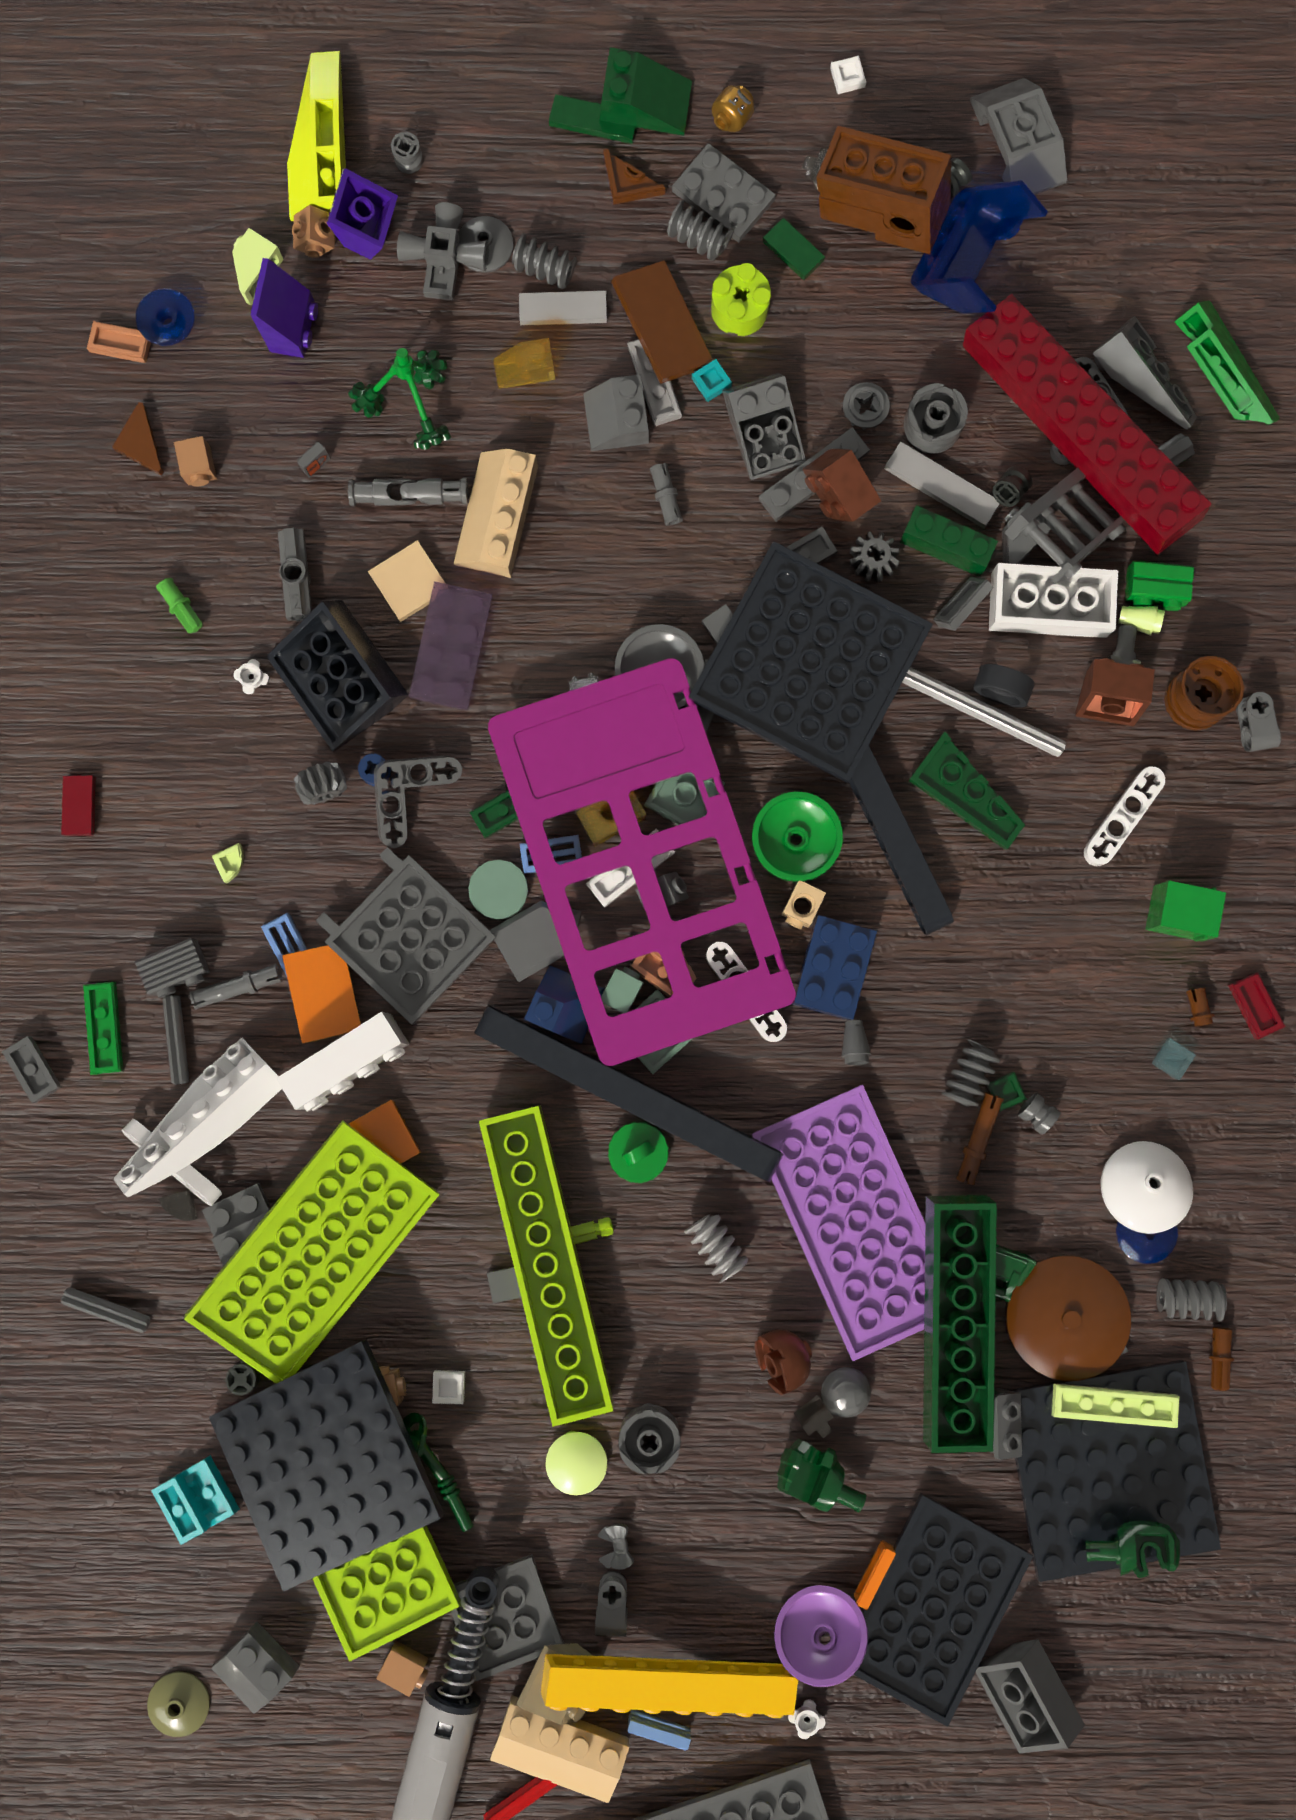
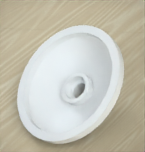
[1101,1141,1193,1234]

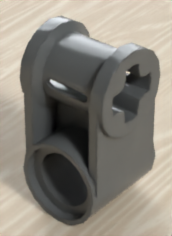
[1236,692,1281,752]
[595,1571,628,1637]

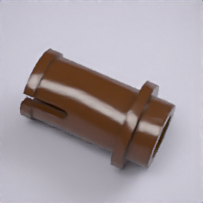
[1186,987,1215,1027]

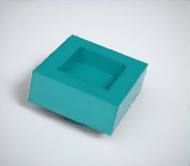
[692,359,732,402]

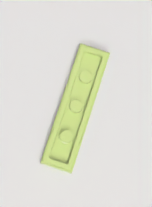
[1051,1384,1179,1428]

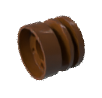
[1164,656,1244,731]

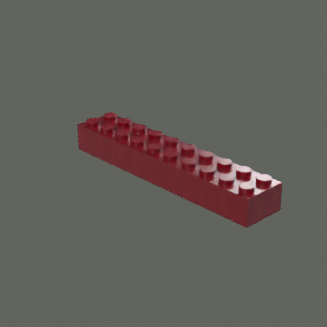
[962,294,1212,555]

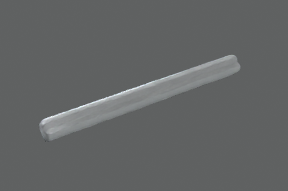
[902,667,1066,757]

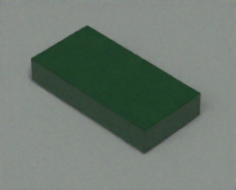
[763,218,825,280]

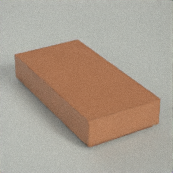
[87,321,152,363]

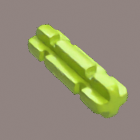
[571,1217,614,1244]

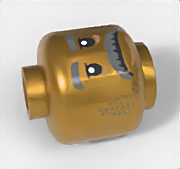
[712,85,754,132]

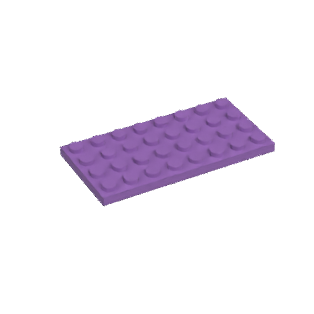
[751,1085,925,1361]

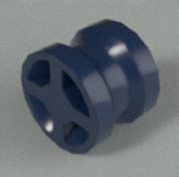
[358,754,391,787]

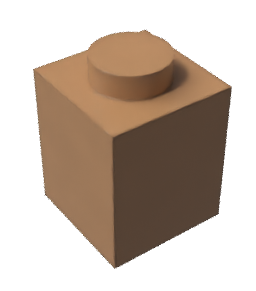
[174,436,217,487]
[376,1640,429,1697]

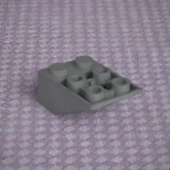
[722,373,806,480]

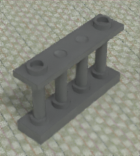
[1004,468,1126,584]

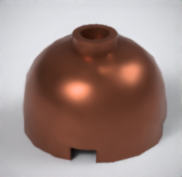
[754,1329,812,1395]

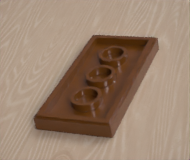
[611,260,713,384]

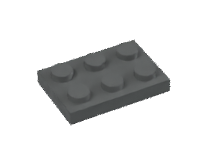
[672,143,776,243]

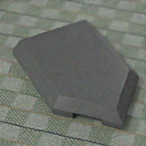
[489,901,582,982]

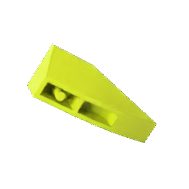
[287,51,346,221]

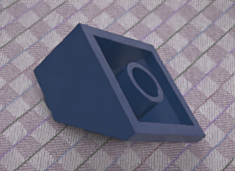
[524,966,605,1044]

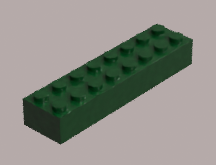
[923,1195,997,1453]

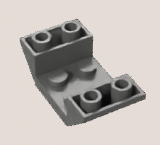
[970,78,1067,203]

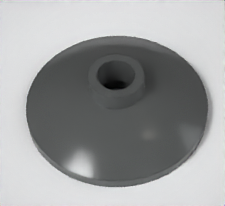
[458,216,514,273]

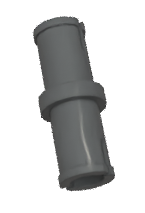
[650,463,683,526]

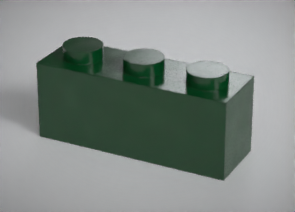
[900,505,998,577]

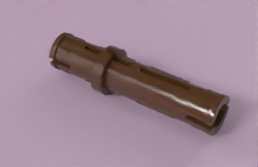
[956,1092,1004,1185]

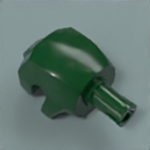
[777,1439,866,1512]
[1085,1521,1180,1579]

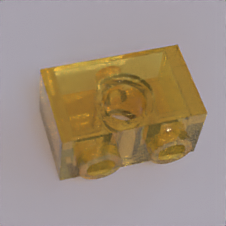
[576,791,646,847]

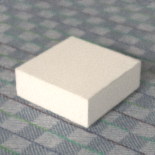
[830,56,866,94]
[432,1370,465,1404]

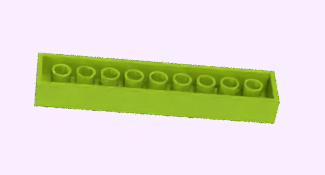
[479,1105,614,1427]

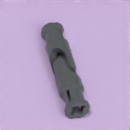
[348,477,469,506]

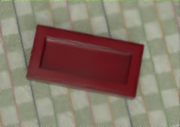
[61,776,96,836]
[1228,972,1285,1040]

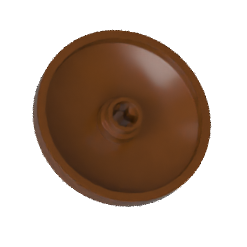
[1005,1255,1131,1381]

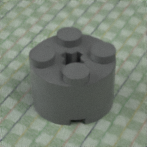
[904,383,968,454]
[618,1403,681,1475]

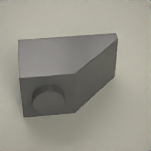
[1002,502,1051,564]

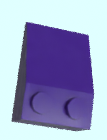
[250,258,318,358]

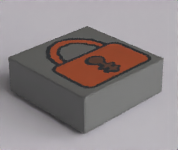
[297,442,330,478]

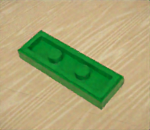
[83,982,124,1075]

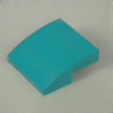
[151,1455,240,1545]

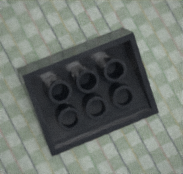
[266,600,409,751]

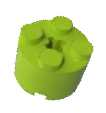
[711,263,771,336]

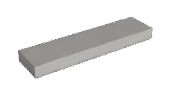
[884,441,1000,528]

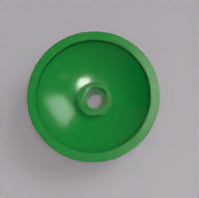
[752,792,843,882]

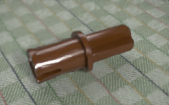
[1208,1327,1234,1391]

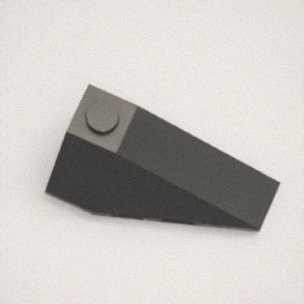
[1093,316,1197,430]

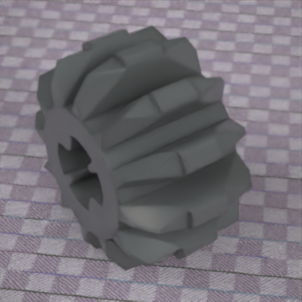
[849,531,900,583]
[294,762,347,805]

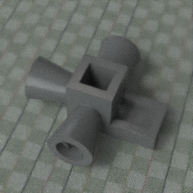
[397,202,489,301]

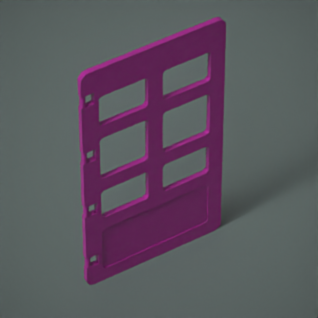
[488,658,796,1066]

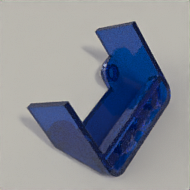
[911,180,1048,314]

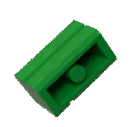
[1124,560,1194,611]

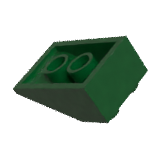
[599,47,692,136]

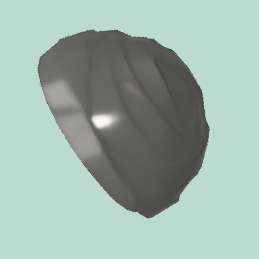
[821,1367,871,1417]

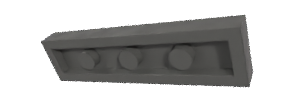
[758,427,870,522]

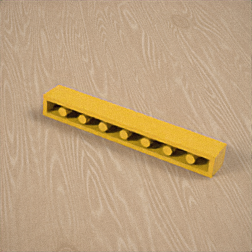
[541,1654,798,1718]

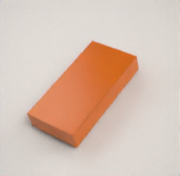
[854,1540,896,1610]

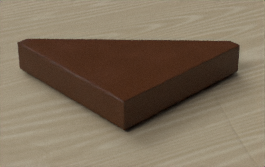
[603,149,665,205]
[112,402,163,476]

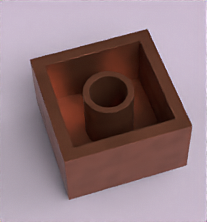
[802,449,881,522]

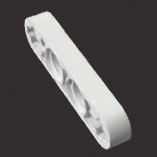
[1084,766,1165,866]
[706,942,787,1042]
[121,1119,222,1206]

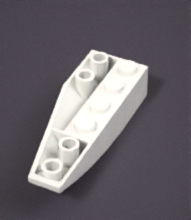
[114,1038,282,1197]

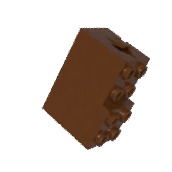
[816,126,951,254]

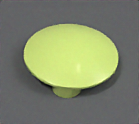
[546,1431,607,1495]

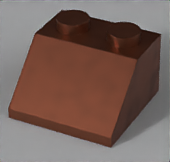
[1075,658,1155,727]

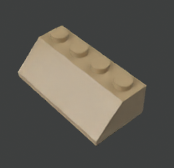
[454,449,538,578]
[490,1695,630,1803]

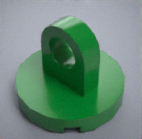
[608,1122,668,1183]

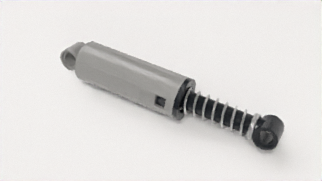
[391,1566,499,1820]

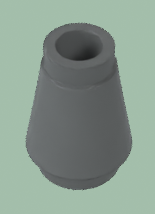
[841,1020,872,1065]

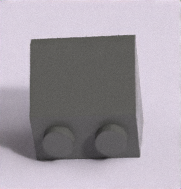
[583,374,649,451]
[211,1622,300,1714]

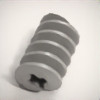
[684,1214,748,1283]

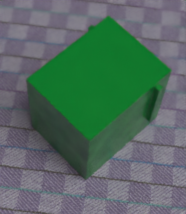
[1145,880,1226,942]

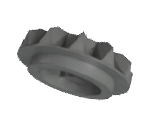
[842,382,890,430]

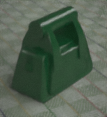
[995,1244,1036,1302]

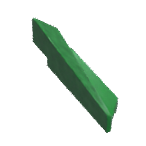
[1175,300,1280,424]

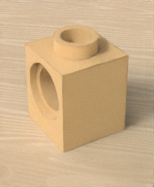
[781,881,826,929]

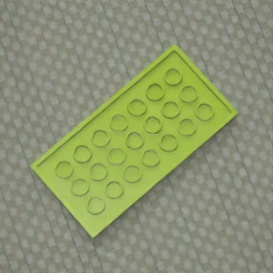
[184,1120,439,1384]

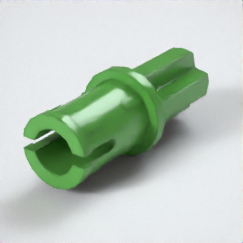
[156,578,203,633]

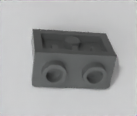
[991,1387,1022,1460]

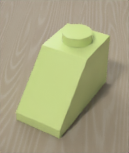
[232,228,284,305]

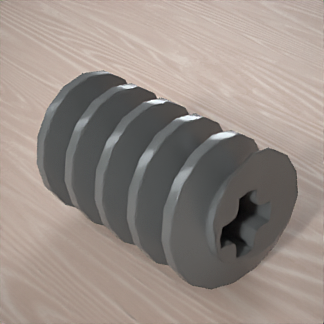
[667,200,734,261]
[512,233,577,289]
[941,1039,1001,1107]
[1156,1278,1227,1321]

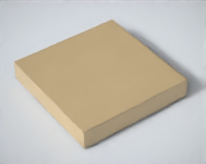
[368,540,450,622]

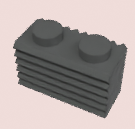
[135,938,210,998]

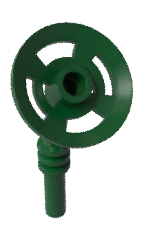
[403,1413,474,1532]

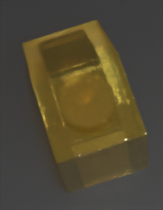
[493,338,555,389]

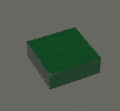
[985,1072,1027,1112]

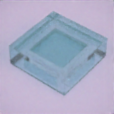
[1151,1038,1196,1080]

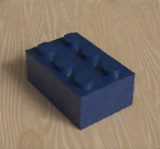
[792,915,877,1020]

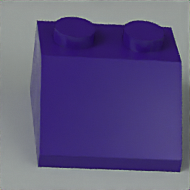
[327,168,398,260]

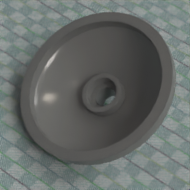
[615,624,704,709]

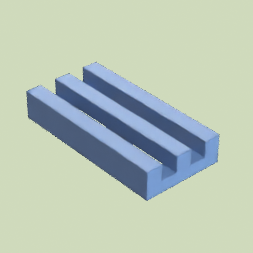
[519,835,582,874]
[261,913,308,977]
[627,1710,691,1751]

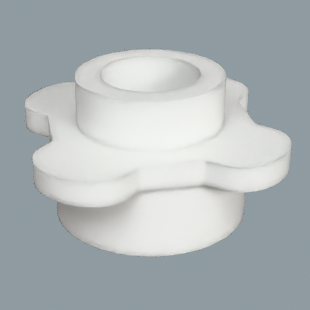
[234,659,269,694]
[788,1699,825,1739]

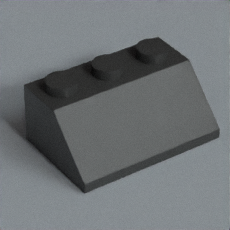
[976,1639,1085,1754]

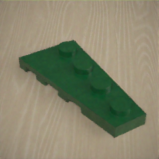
[909,732,1025,850]

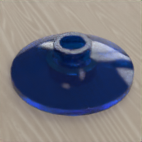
[136,289,195,346]
[1116,1221,1178,1264]

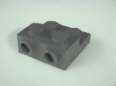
[202,1183,271,1267]

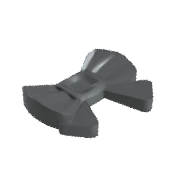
[598,1524,635,1570]

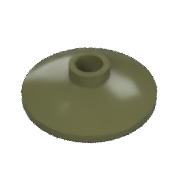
[147,1671,210,1737]

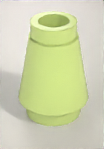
[1118,606,1165,636]

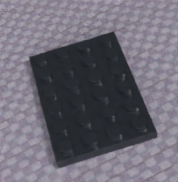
[853,1493,1033,1727]

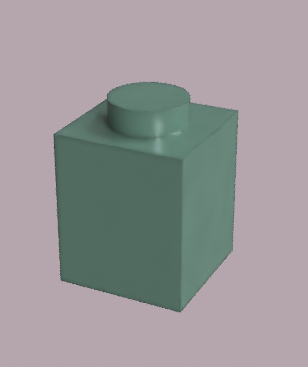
[601,967,643,1014]

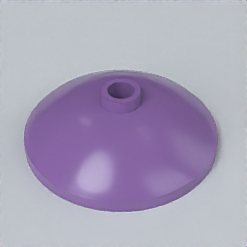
[774,1585,868,1687]

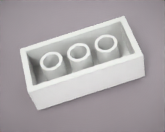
[989,563,1118,638]
[276,1012,409,1112]

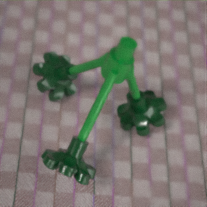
[348,348,451,450]

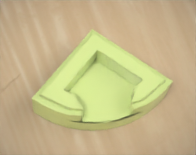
[212,843,244,883]

